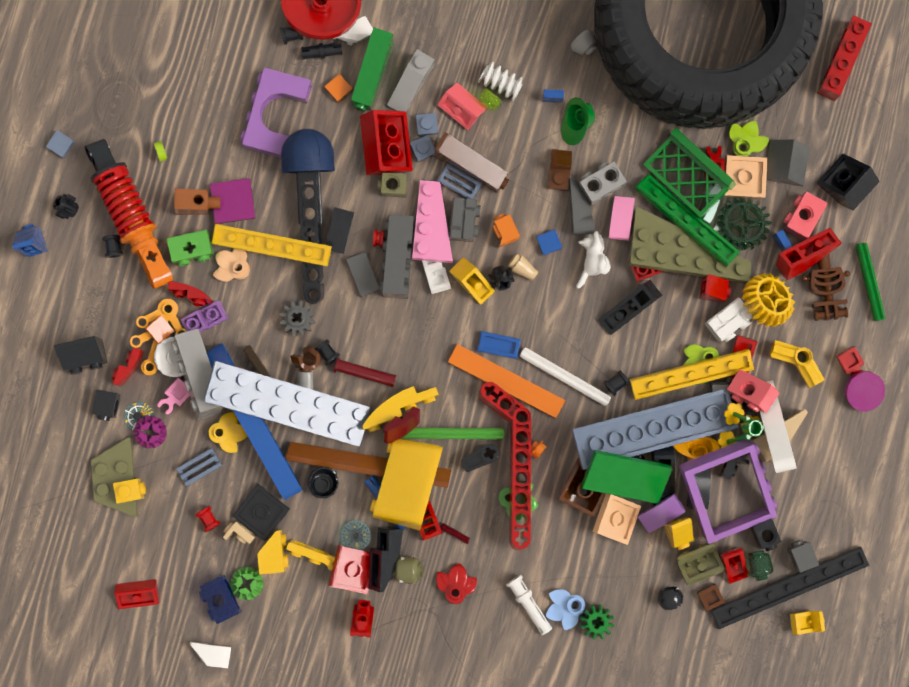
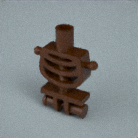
[801,254,850,321]

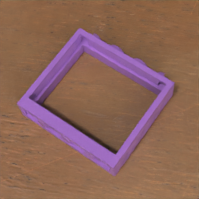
[679,439,777,544]

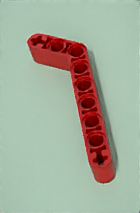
[478,382,531,551]

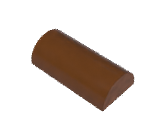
[557,457,606,518]

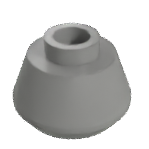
[571,30,597,56]

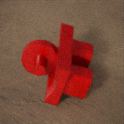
[350,600,375,638]

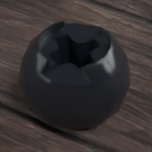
[657,587,684,610]

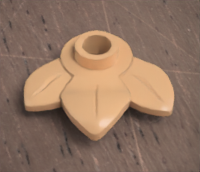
[213,248,250,282]

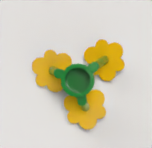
[718,403,764,448]

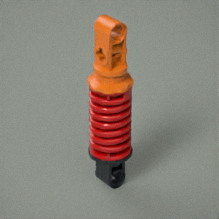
[85,139,173,289]

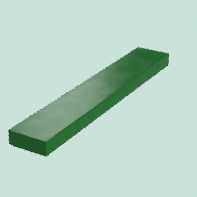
[635,174,740,267]

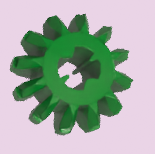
[580,604,615,640]

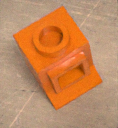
[492,214,520,248]

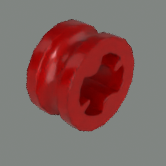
[373,229,385,248]

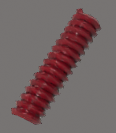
[441,523,470,545]

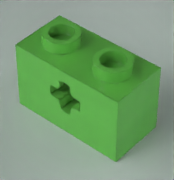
[167,230,214,267]

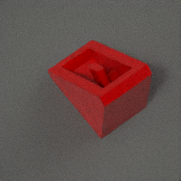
[718,547,749,584]

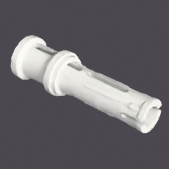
[506,575,552,635]

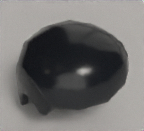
[308,467,339,499]

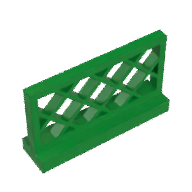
[643,128,736,218]

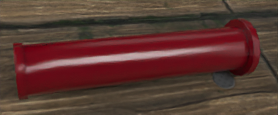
[334,357,396,387]

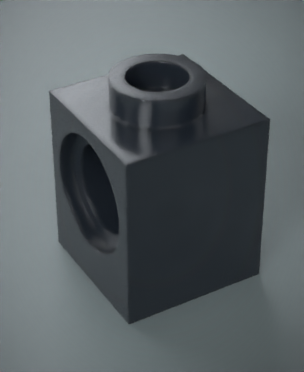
[92,390,121,421]
[750,519,782,551]

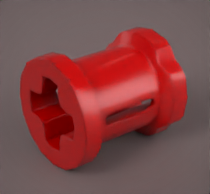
[195,506,221,533]

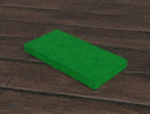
[581,450,672,504]

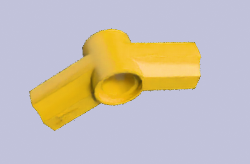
[769,340,825,389]

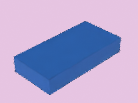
[477,331,521,360]

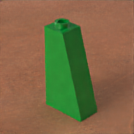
[351,27,394,112]

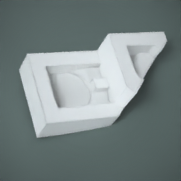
[333,16,373,46]
[422,261,451,294]
[190,642,231,668]

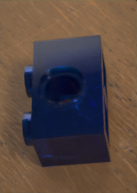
[199,575,242,624]

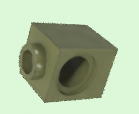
[378,173,407,198]

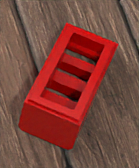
[420,499,442,541]

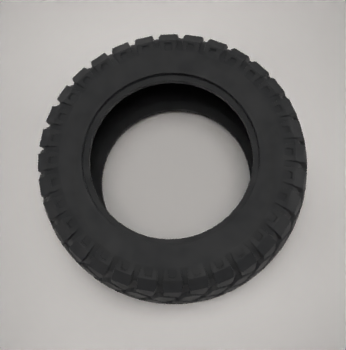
[594,0,823,129]

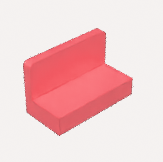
[438,83,487,130]

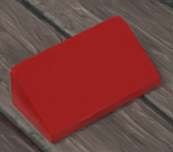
[114,579,159,610]

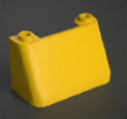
[370,439,443,531]

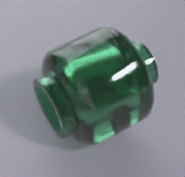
[745,550,774,581]

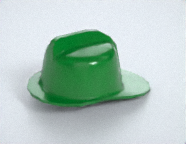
[561,97,595,146]

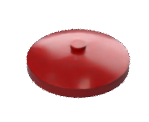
[281,0,361,40]

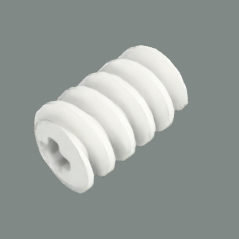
[478,61,523,102]

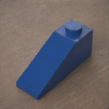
[12,224,48,257]

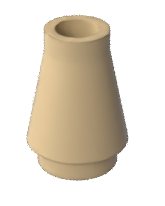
[507,253,539,281]

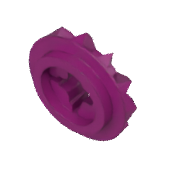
[134,416,167,448]

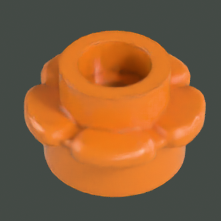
[531,440,547,459]

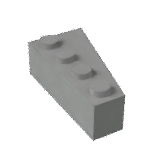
[171,328,223,421]

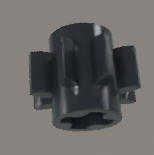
[53,194,79,219]
[488,265,515,291]

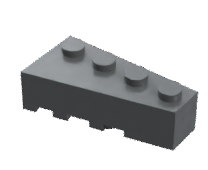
[380,215,414,299]

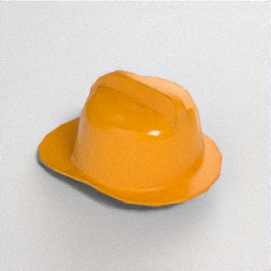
[673,436,720,461]

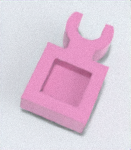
[157,377,190,415]

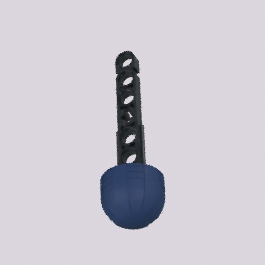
[281,129,335,304]

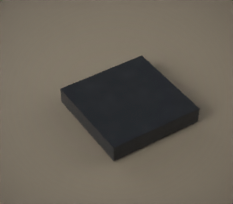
[233,484,290,541]

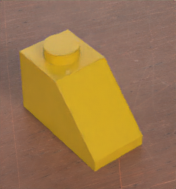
[449,257,495,305]

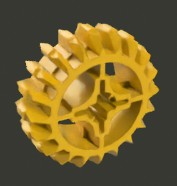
[741,273,795,327]

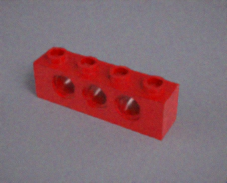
[817,15,872,101]

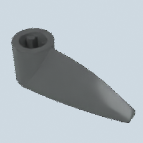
[569,178,594,235]

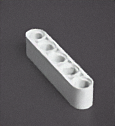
[759,380,797,473]

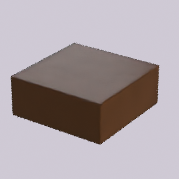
[697,584,725,611]

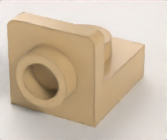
[223,521,257,544]

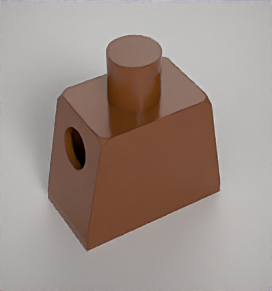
[174,188,220,215]

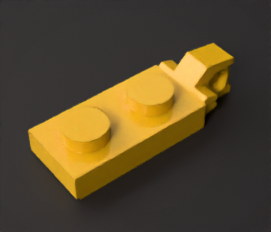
[286,539,335,571]

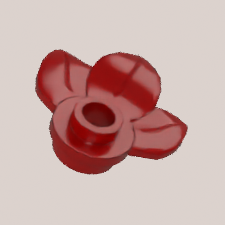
[436,563,477,604]

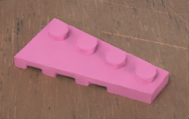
[412,180,453,263]

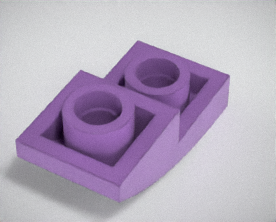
[181,301,229,333]
[637,494,686,533]

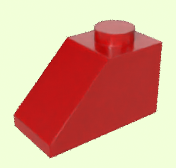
[699,274,731,303]

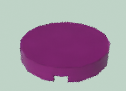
[844,371,885,412]

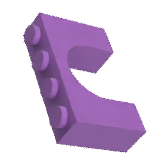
[240,68,312,158]

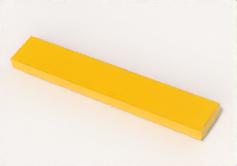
[211,224,332,266]
[630,349,754,400]

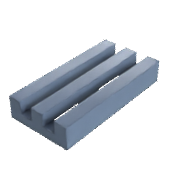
[437,163,482,199]
[176,448,223,487]

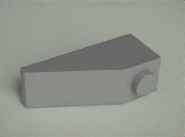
[387,49,435,112]

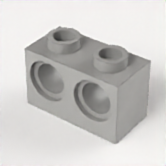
[579,161,627,205]

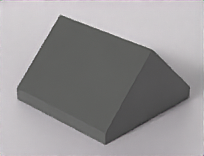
[766,139,810,187]

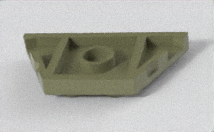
[91,438,138,517]

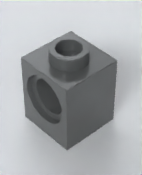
[787,539,819,573]

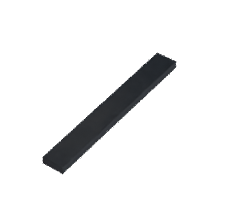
[710,546,870,629]

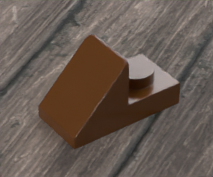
[548,149,572,191]

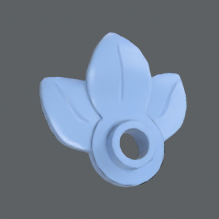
[546,589,585,630]

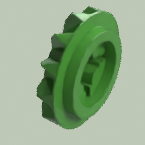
[230,567,263,600]

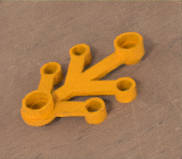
[129,299,186,375]

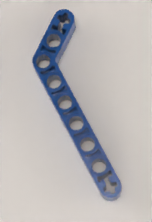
[206,343,303,500]

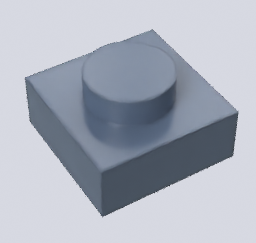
[416,113,438,136]
[410,135,435,162]

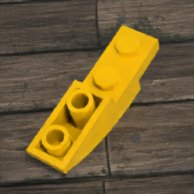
[363,386,439,433]

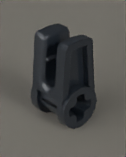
[461,444,499,472]

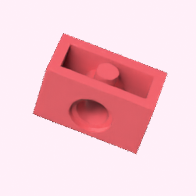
[783,191,828,241]
[727,369,779,414]

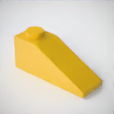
[664,517,694,550]

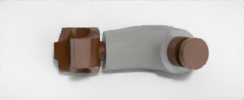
[290,346,320,390]

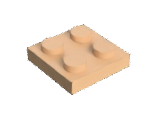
[724,155,767,199]
[592,494,641,545]

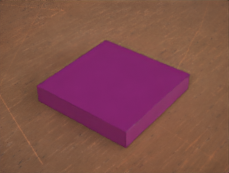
[210,178,256,224]

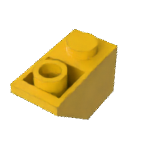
[257,530,289,574]

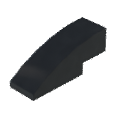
[368,526,403,592]

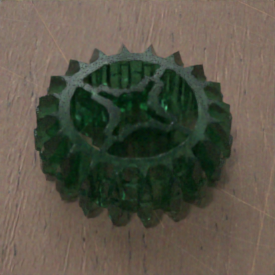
[716,196,771,251]

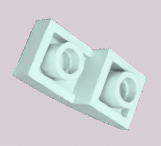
[702,184,721,225]

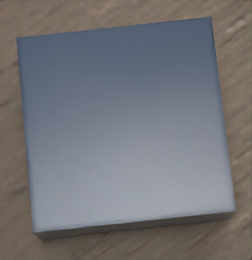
[46,130,75,158]

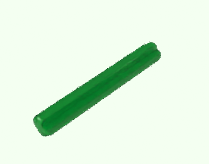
[856,243,886,321]

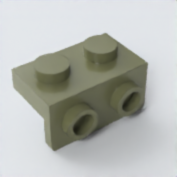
[676,543,725,586]

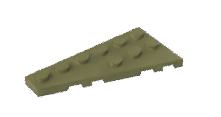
[629,206,751,284]

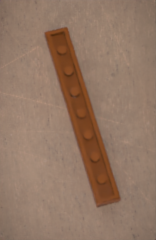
[286,442,451,488]

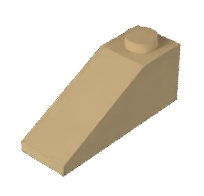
[751,409,808,463]

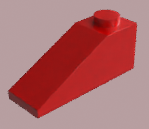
[775,228,842,280]

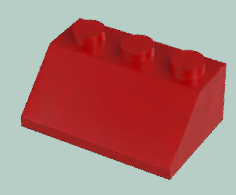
[360,110,413,175]

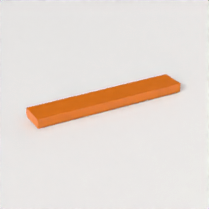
[448,344,565,418]

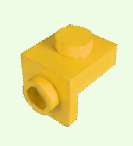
[113,479,146,504]
[790,611,825,635]

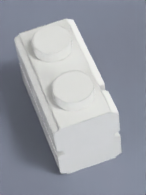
[704,297,752,343]

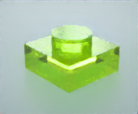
[481,88,502,111]

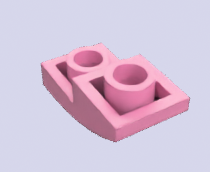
[609,196,635,241]

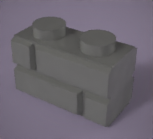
[449,197,481,242]

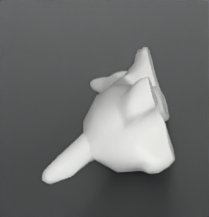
[576,231,611,288]

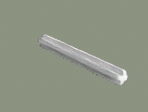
[520,348,611,406]

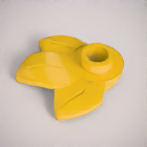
[208,412,248,453]

